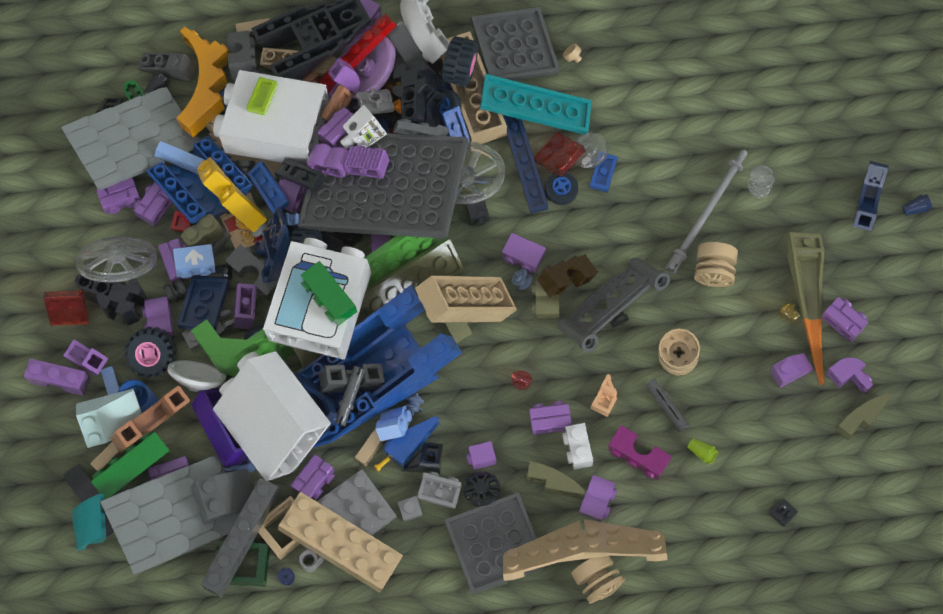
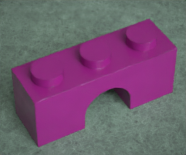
[608,425,672,480]

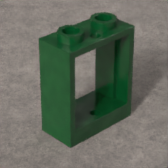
[215,541,270,587]

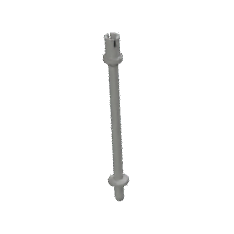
[665,150,747,274]

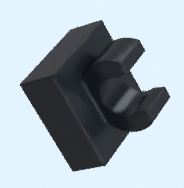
[769,498,799,527]

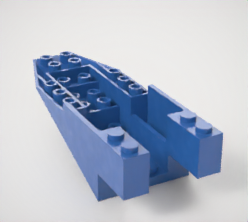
[297,285,462,448]

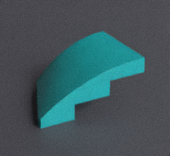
[71,494,106,551]

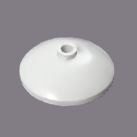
[168,360,226,392]

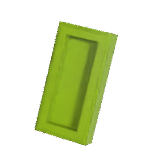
[246,77,278,116]

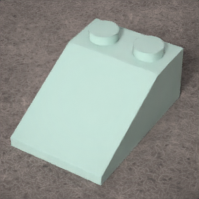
[76,389,142,448]

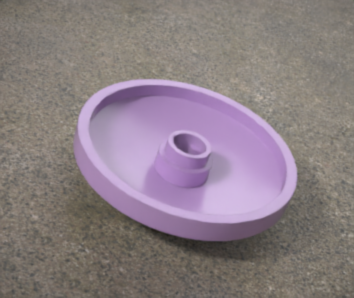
[339,33,396,99]

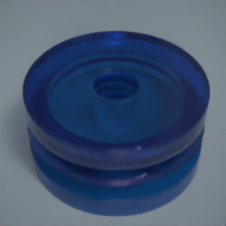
[278,568,295,585]

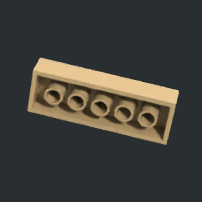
[438,32,507,147]
[415,276,517,323]
[278,492,403,593]

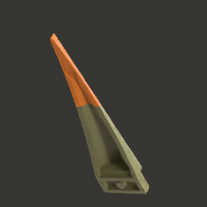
[785,232,824,385]

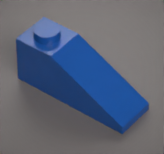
[384,416,440,468]

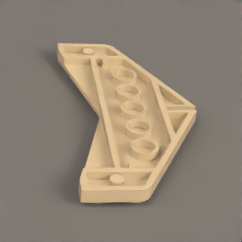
[503,519,668,581]

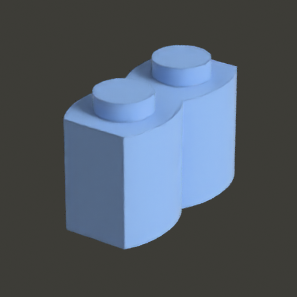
[376,406,412,441]

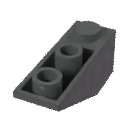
[137,53,197,81]

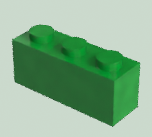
[300,261,358,326]

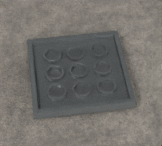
[470,7,560,80]
[444,492,547,595]

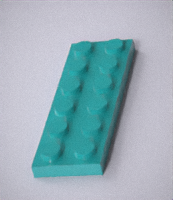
[479,74,592,135]

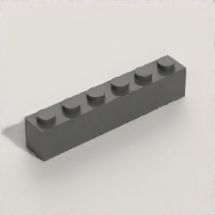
[200,478,280,598]

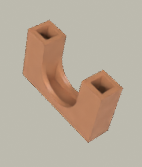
[109,385,190,453]

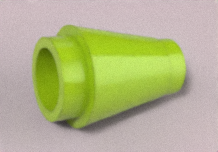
[688,438,718,464]

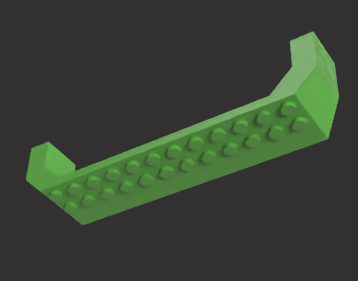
[191,236,438,377]

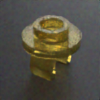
[779,303,800,322]

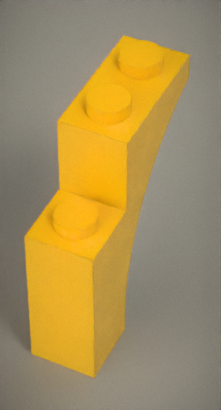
[197,157,267,233]

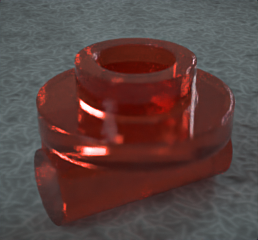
[512,371,533,390]

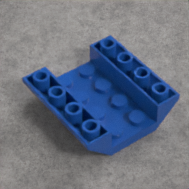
[146,135,253,223]

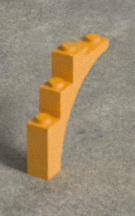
[177,27,230,138]

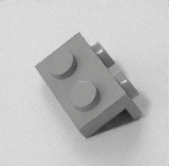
[417,471,462,509]

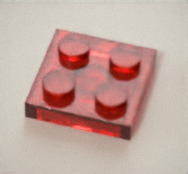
[534,132,586,177]
[43,290,89,326]

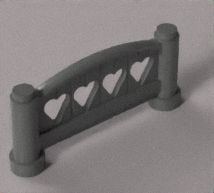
[557,258,670,352]

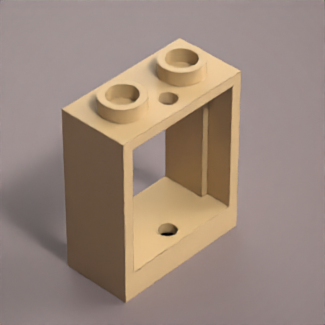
[258,496,300,560]

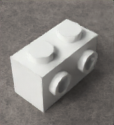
[562,423,593,470]

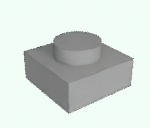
[397,496,423,522]

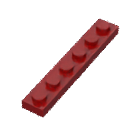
[317,14,397,95]

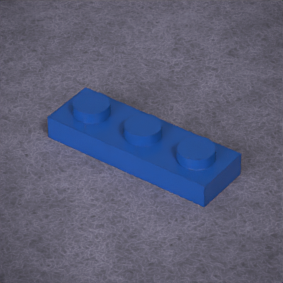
[247,161,290,213]

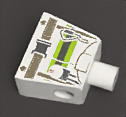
[340,105,387,150]

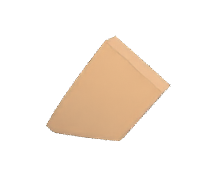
[590,374,617,417]

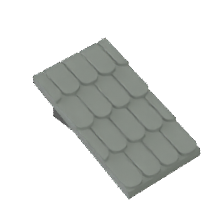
[61,87,199,191]
[100,455,241,575]

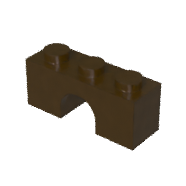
[537,254,598,298]

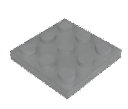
[317,469,397,536]

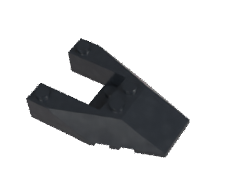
[251,0,371,81]

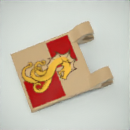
[220,192,268,249]

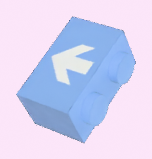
[173,244,215,278]

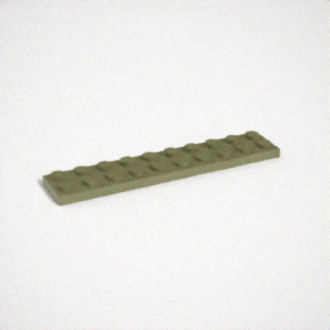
[291,237,465,369]

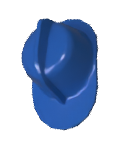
[118,379,158,413]

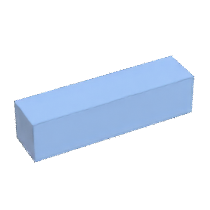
[154,141,204,174]
[101,366,120,395]

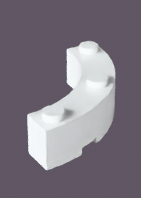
[400,0,450,64]

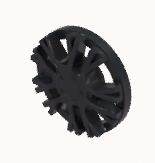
[463,471,500,506]

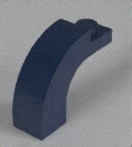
[853,161,889,231]
[293,373,340,431]

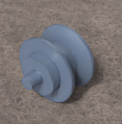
[512,269,533,290]
[404,393,424,416]

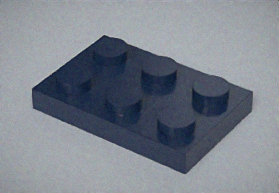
[177,276,230,331]

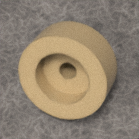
[563,43,582,63]

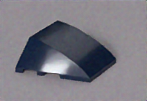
[254,207,290,283]

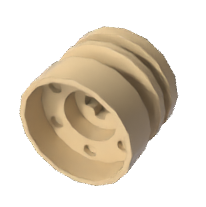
[694,242,738,287]
[658,328,700,376]
[571,556,625,604]

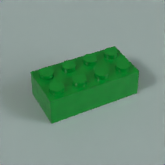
[91,432,170,499]

